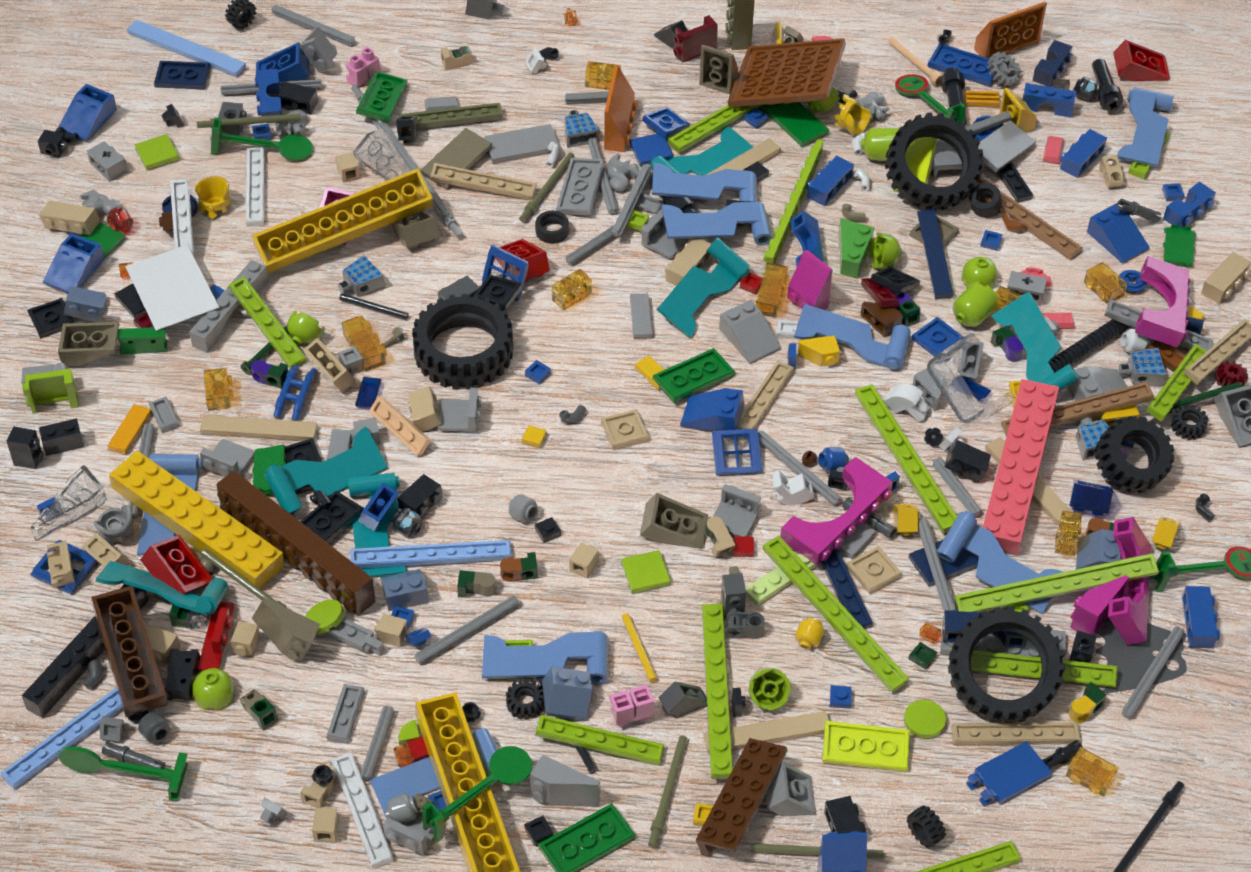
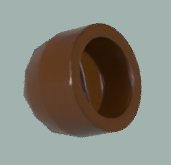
[802,450,818,468]

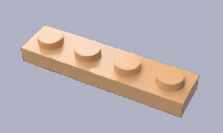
[369,396,431,456]

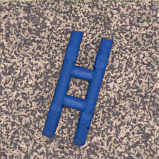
[273,365,318,421]

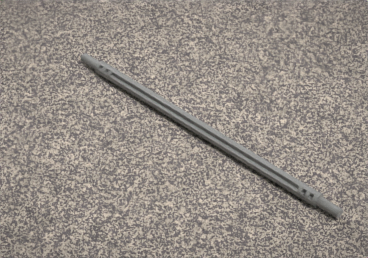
[351,85,464,239]

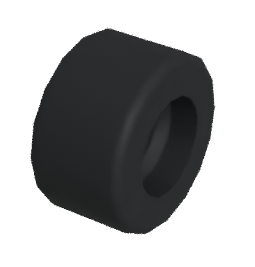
[969,183,1002,217]

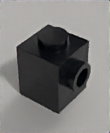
[38,130,67,158]
[1069,630,1097,663]

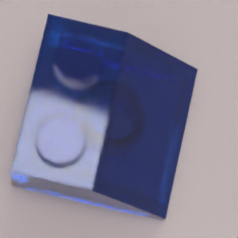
[1069,479,1113,516]

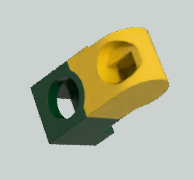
[1069,682,1107,723]

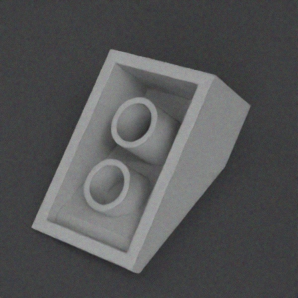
[719,300,781,364]
[1067,366,1128,401]
[1214,385,1251,447]
[530,755,600,807]

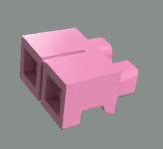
[345,47,381,88]
[609,685,654,727]

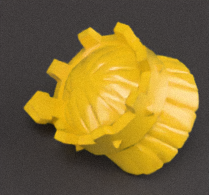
[835,94,871,136]
[194,176,232,219]

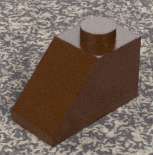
[860,302,903,337]

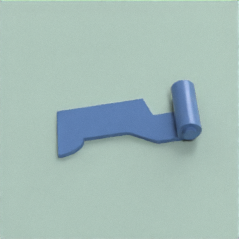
[1117,87,1174,167]
[652,163,757,202]
[661,202,772,246]
[794,304,911,370]
[137,454,202,555]
[936,511,1063,614]
[482,631,608,685]
[370,728,499,819]

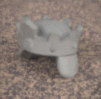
[94,505,134,546]

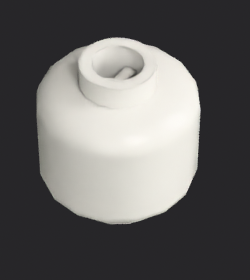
[1121,329,1150,353]

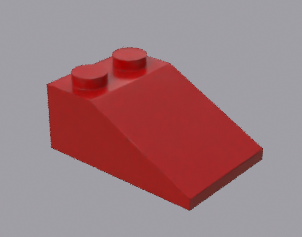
[1113,39,1170,81]
[495,238,550,282]
[140,535,213,595]

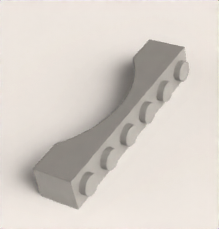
[189,260,269,353]

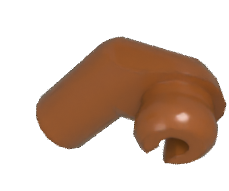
[1002,213,1025,232]

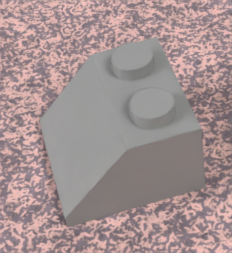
[766,761,815,816]

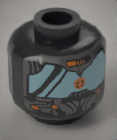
[1073,76,1099,102]
[391,507,422,537]

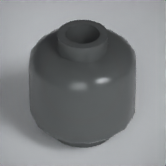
[138,712,170,744]

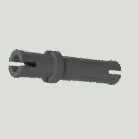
[1117,199,1161,223]
[842,497,897,538]
[102,741,166,769]

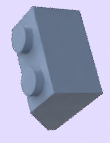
[1075,529,1120,570]
[380,569,428,612]
[542,666,592,721]

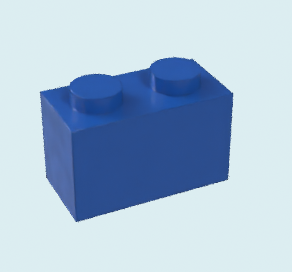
[358,482,399,531]

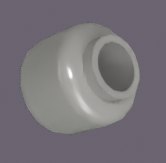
[509,494,538,523]
[385,793,419,824]

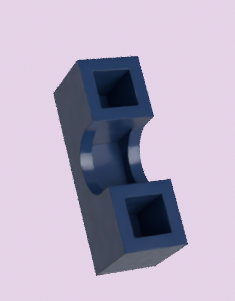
[1032,39,1073,87]

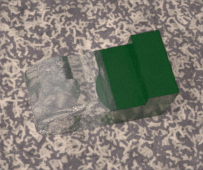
[169,604,211,629]

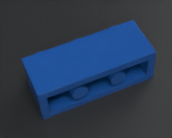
[1060,129,1107,178]
[807,155,854,206]
[1182,586,1220,648]

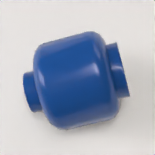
[818,447,849,472]

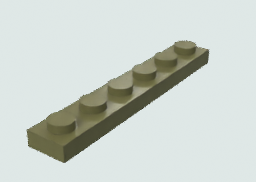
[399,103,503,130]

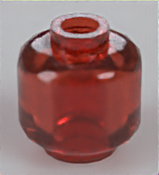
[107,207,134,234]

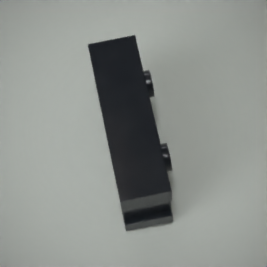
[164,649,201,701]

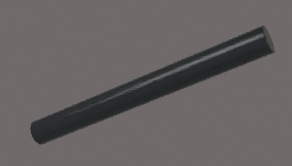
[339,293,409,320]

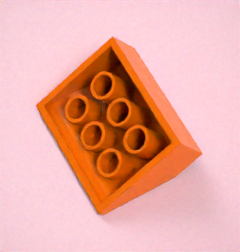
[974,1,1047,58]
[604,65,638,152]

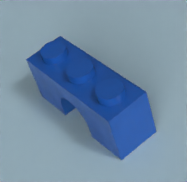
[255,69,282,116]
[1022,83,1076,118]
[1163,181,1216,228]

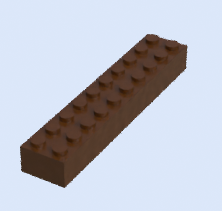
[216,470,376,616]

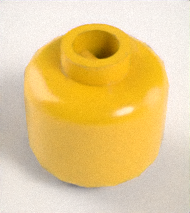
[795,618,825,650]

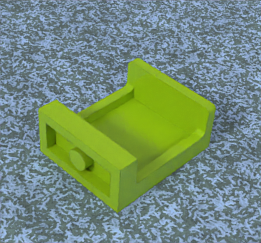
[22,369,79,413]

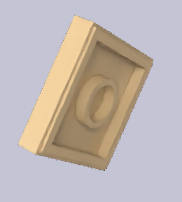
[601,409,649,450]
[846,546,902,595]

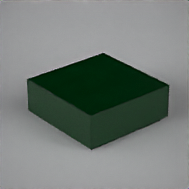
[908,642,937,670]

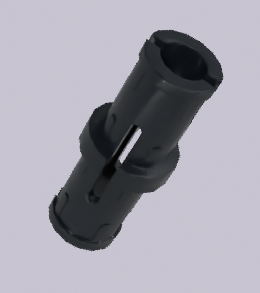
[1042,740,1083,770]

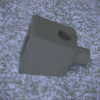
[465,0,505,20]

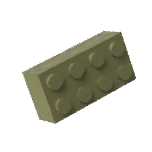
[725,0,755,50]

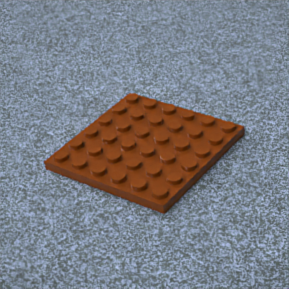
[727,38,846,107]

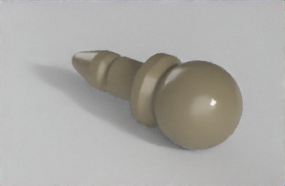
[190,547,215,573]

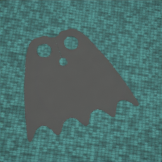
[1095,618,1187,693]

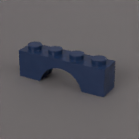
[942,610,1027,648]

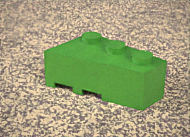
[839,218,875,279]

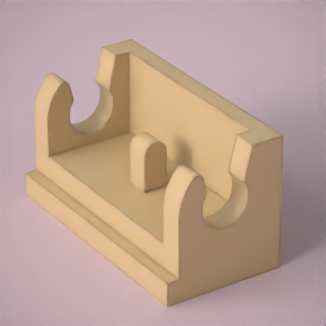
[82,533,129,567]
[47,540,75,588]

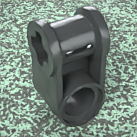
[725,611,765,639]

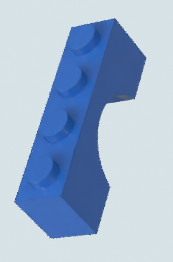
[791,211,824,266]

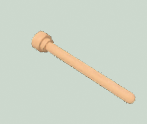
[889,37,943,87]

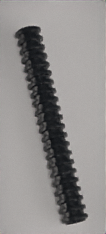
[1049,319,1130,373]

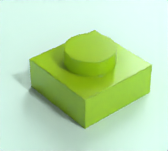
[626,210,649,231]

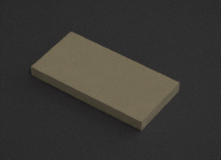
[420,128,492,189]

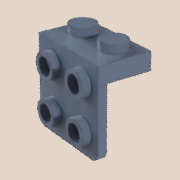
[63,286,106,322]

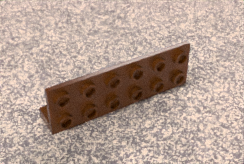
[696,738,788,857]

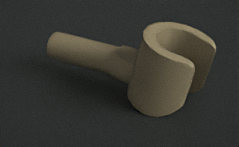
[381,327,404,349]

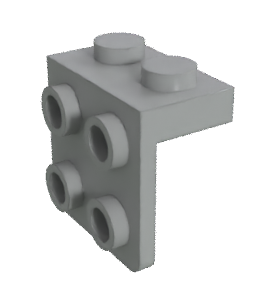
[300,27,336,72]
[641,209,689,258]
[438,388,482,432]
[200,439,254,477]
[713,484,761,537]
[383,812,434,855]

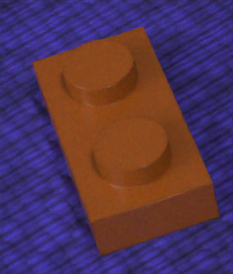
[1147,340,1185,371]

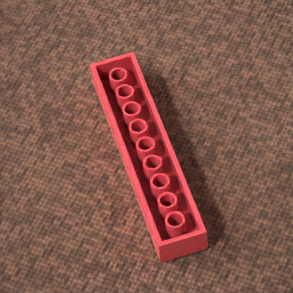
[983,379,1059,555]

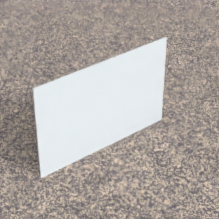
[125,244,219,331]

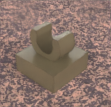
[782,26,804,43]

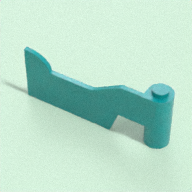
[650,126,754,176]
[656,237,751,338]
[991,292,1080,393]
[264,426,388,514]
[348,472,406,578]
[95,561,229,615]

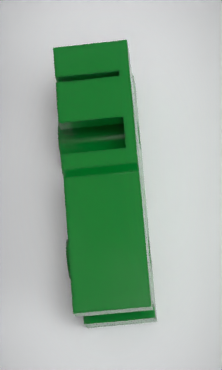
[117,328,168,355]

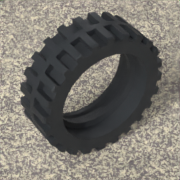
[885,112,984,211]
[412,294,513,389]
[948,606,1065,723]

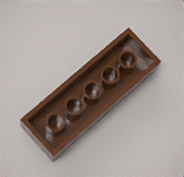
[91,586,167,717]

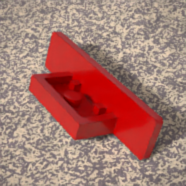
[197,602,235,672]

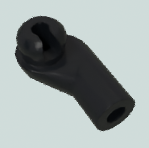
[837,90,858,104]
[310,490,332,509]

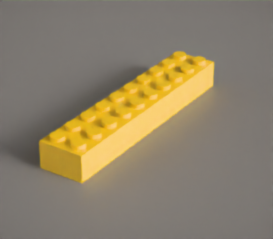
[252,168,433,274]
[109,450,284,589]
[415,692,520,872]

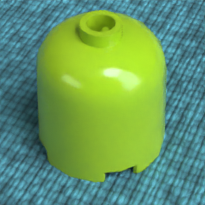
[861,128,899,161]
[953,281,999,327]

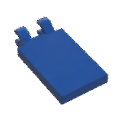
[966,741,1052,806]

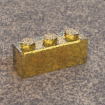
[756,263,791,318]
[342,315,387,372]

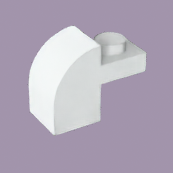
[883,384,930,422]
[772,470,814,505]

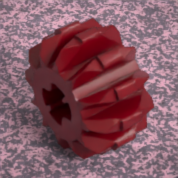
[1215,361,1248,387]

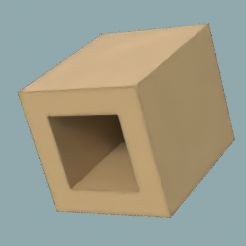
[335,152,360,183]
[569,542,599,579]
[374,614,408,647]
[231,621,260,657]
[312,807,339,843]

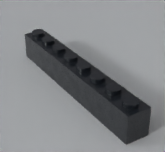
[22,584,149,719]

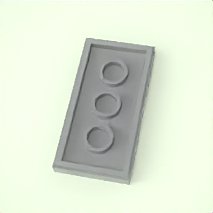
[978,120,1036,173]
[484,124,558,163]
[556,158,605,215]

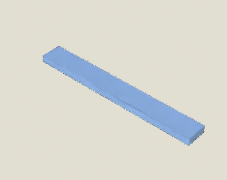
[127,20,246,77]
[350,540,511,569]
[0,687,123,790]

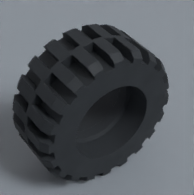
[1095,416,1175,494]

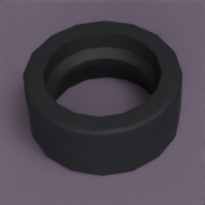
[535,210,569,244]

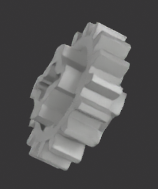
[987,52,1021,87]

